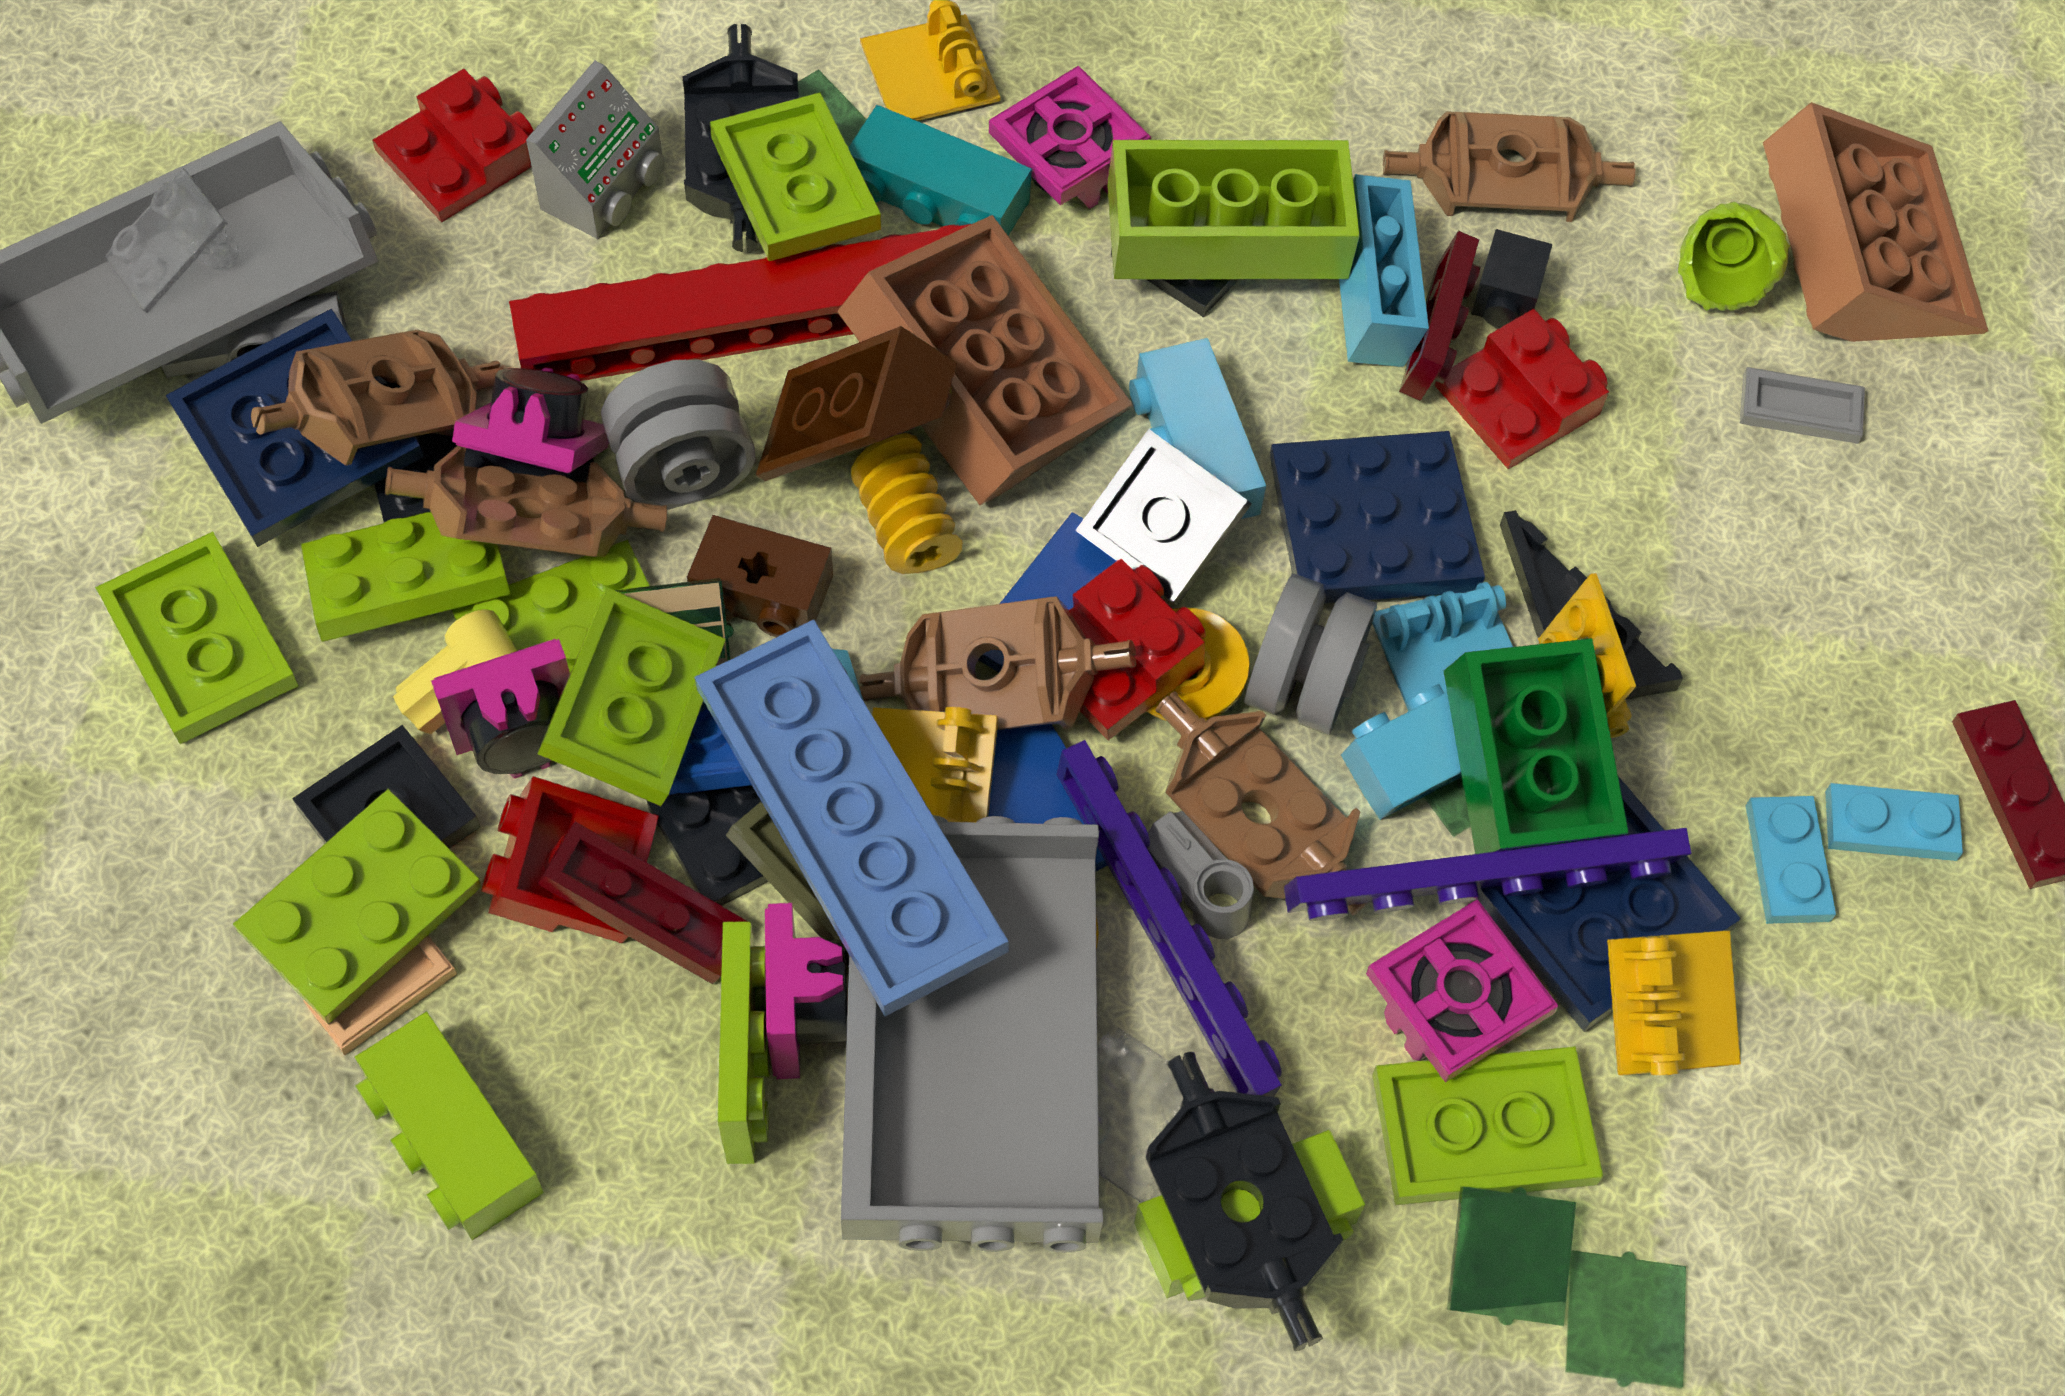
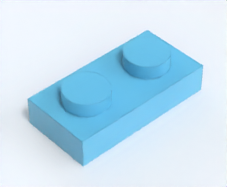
[1825,783,1963,861]
[1745,796,1836,924]

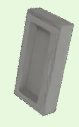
[1740,367,1865,444]

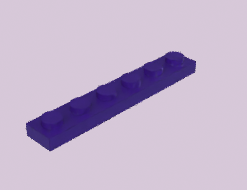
[1056,740,1282,1097]
[1284,828,1692,921]

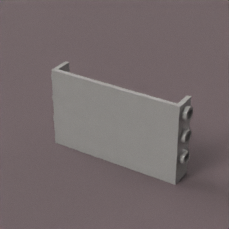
[0,121,378,424]
[841,815,1103,1253]

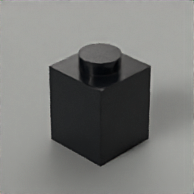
[1471,229,1553,328]

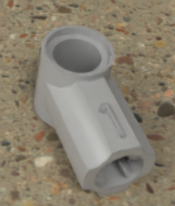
[1147,811,1254,939]

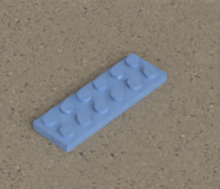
[694,619,1009,1017]

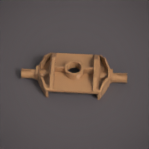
[1383,111,1635,222]
[251,330,504,466]
[385,446,667,557]
[859,596,1136,730]
[1156,691,1368,916]

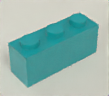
[848,105,1032,236]

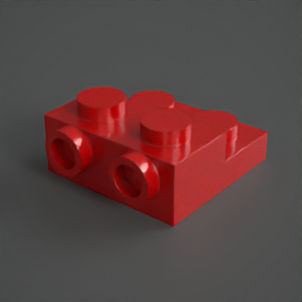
[372,68,534,223]
[1434,309,1609,469]
[1069,558,1206,741]
[481,776,658,943]

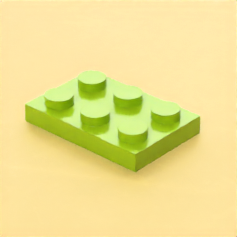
[710,93,881,261]
[301,512,510,642]
[95,531,299,745]
[452,539,651,673]
[538,587,726,806]
[233,789,482,1025]
[717,922,770,1164]
[1372,1046,1603,1205]

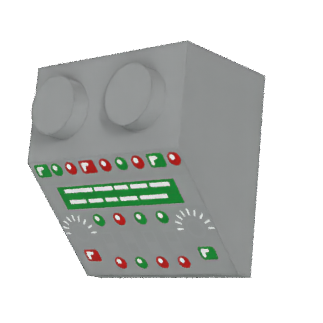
[526,60,664,239]

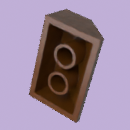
[756,326,957,481]

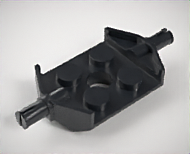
[682,24,799,252]
[1146,1052,1343,1351]

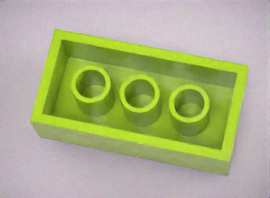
[1108,140,1359,279]

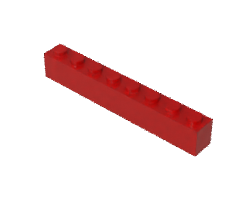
[509,224,971,381]

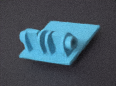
[1372,582,1513,712]

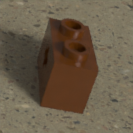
[687,515,833,637]

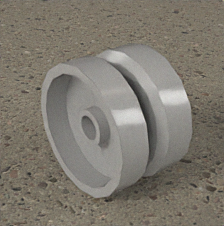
[601,359,756,510]
[1244,573,1377,735]

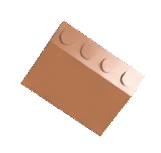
[1763,102,1988,342]
[837,215,1133,506]

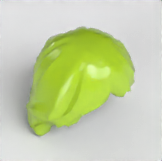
[1678,202,1791,311]

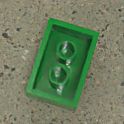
[1443,638,1628,854]

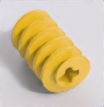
[851,433,963,574]

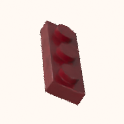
[1399,230,1481,401]
[1952,700,2065,889]
[538,821,748,984]

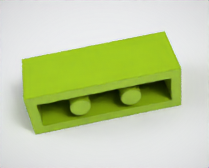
[354,1011,544,1240]
[1134,1129,1365,1301]

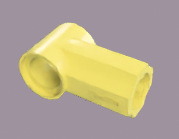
[393,609,518,734]

